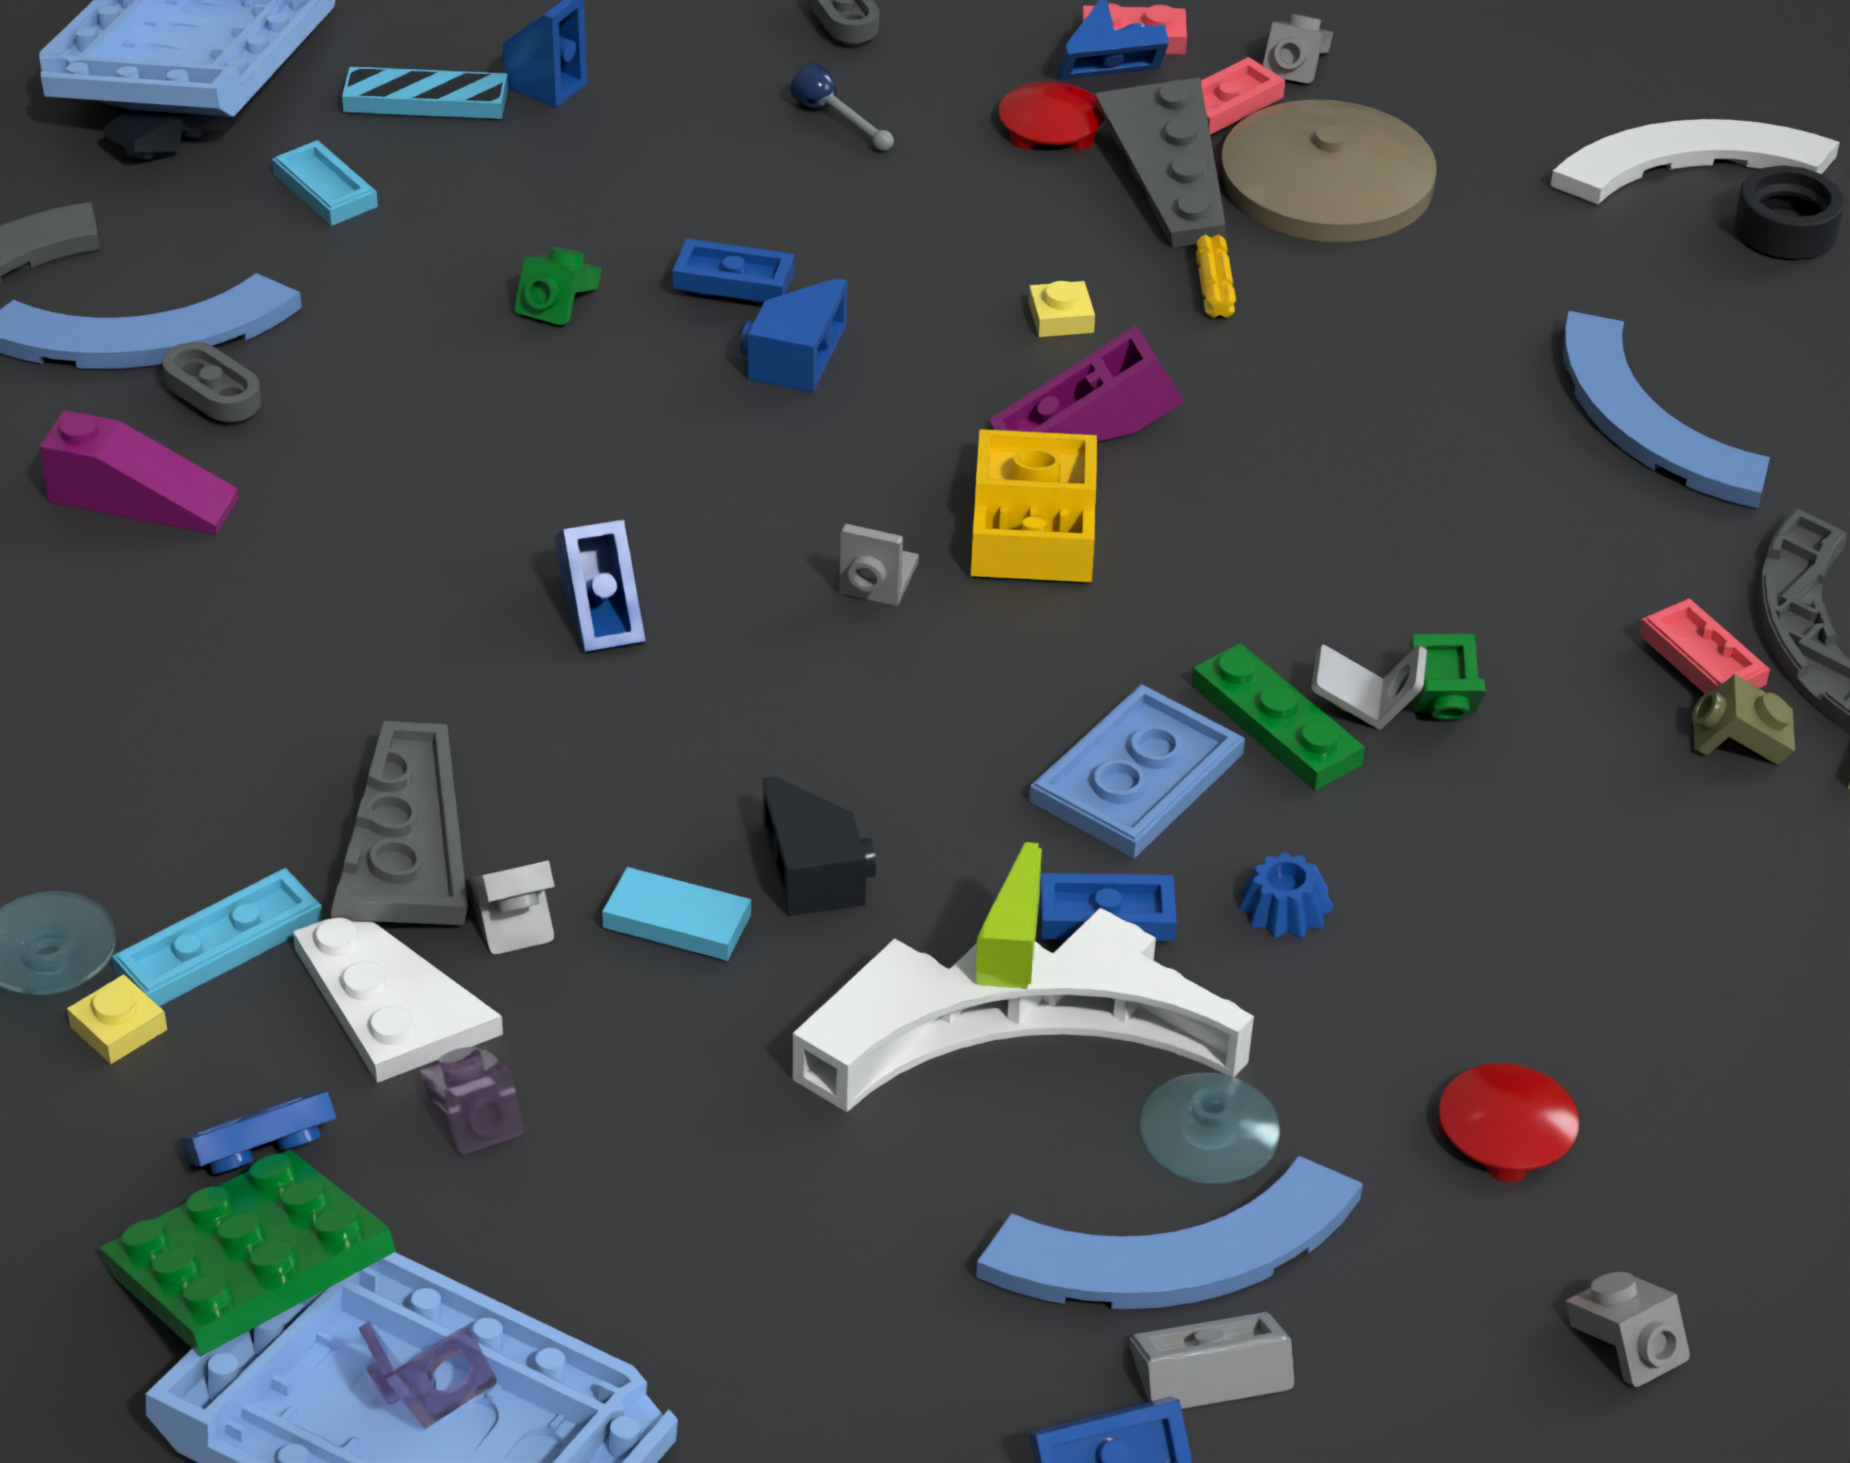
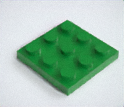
[99,1149,396,1356]

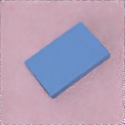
[1029,684,1245,859]

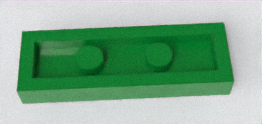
[1191,643,1365,791]

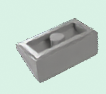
[1129,1312,1294,1409]

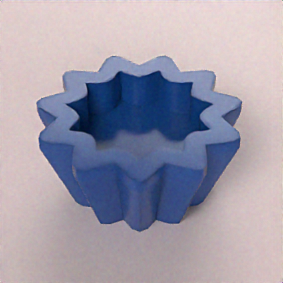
[1238,852,1334,938]

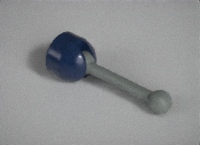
[790,62,894,151]

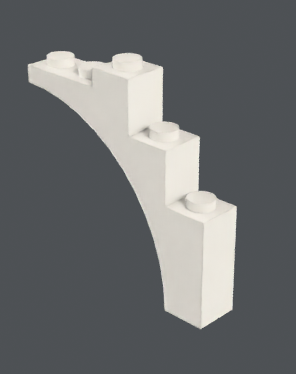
[793,908,1254,1112]

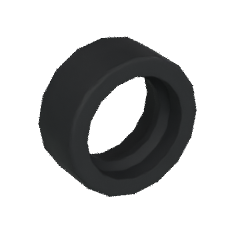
[1735,165,1844,260]

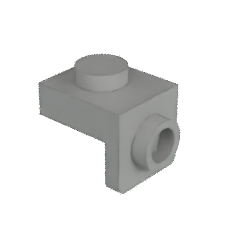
[1263,14,1333,84]
[1565,1272,1690,1387]

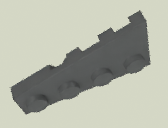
[1095,77,1227,248]
[330,721,468,925]

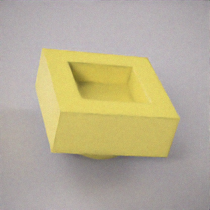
[1028,281,1095,337]
[67,974,167,1064]

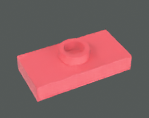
[1639,598,1770,694]

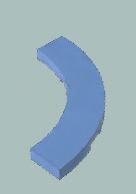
[0,273,302,369]
[1563,311,1770,509]
[976,1156,1363,1310]

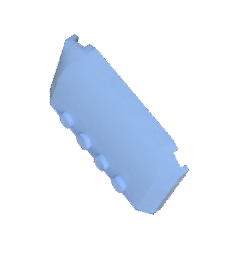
[39,0,336,117]
[146,1252,678,1463]

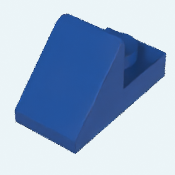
[1057,0,1169,80]

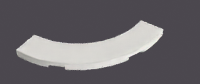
[1550,119,1840,205]

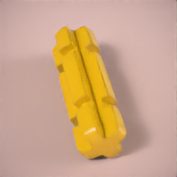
[1196,234,1236,318]

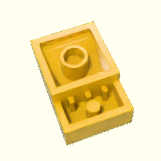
[971,429,1097,582]

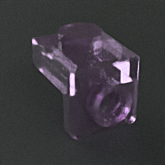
[420,1047,525,1154]

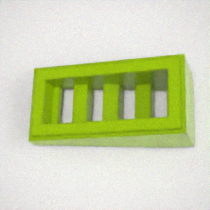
[975,842,1042,989]

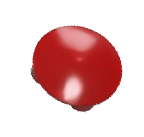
[999,81,1104,150]
[1437,1063,1579,1182]

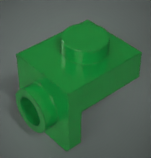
[514,247,602,325]
[1409,634,1486,720]

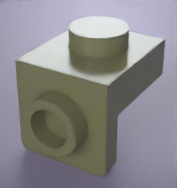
[1692,674,1795,765]

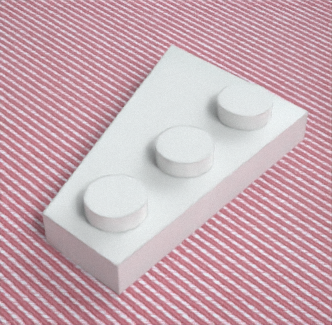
[293,918,503,1083]

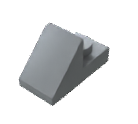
[465,860,555,954]

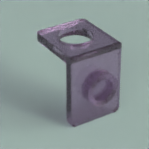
[359,1321,497,1429]

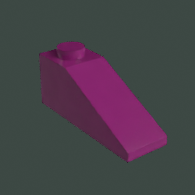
[989,325,1185,442]
[39,410,239,535]

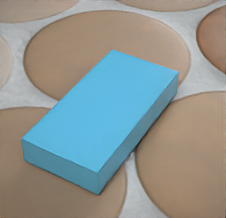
[272,140,378,226]
[602,867,751,961]

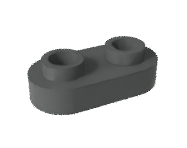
[808,0,879,46]
[163,342,262,424]

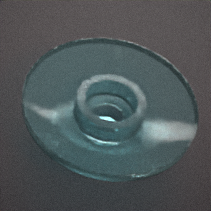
[0,891,116,995]
[1140,1073,1280,1184]

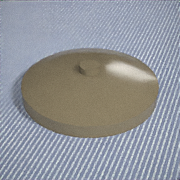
[1220,100,1437,242]

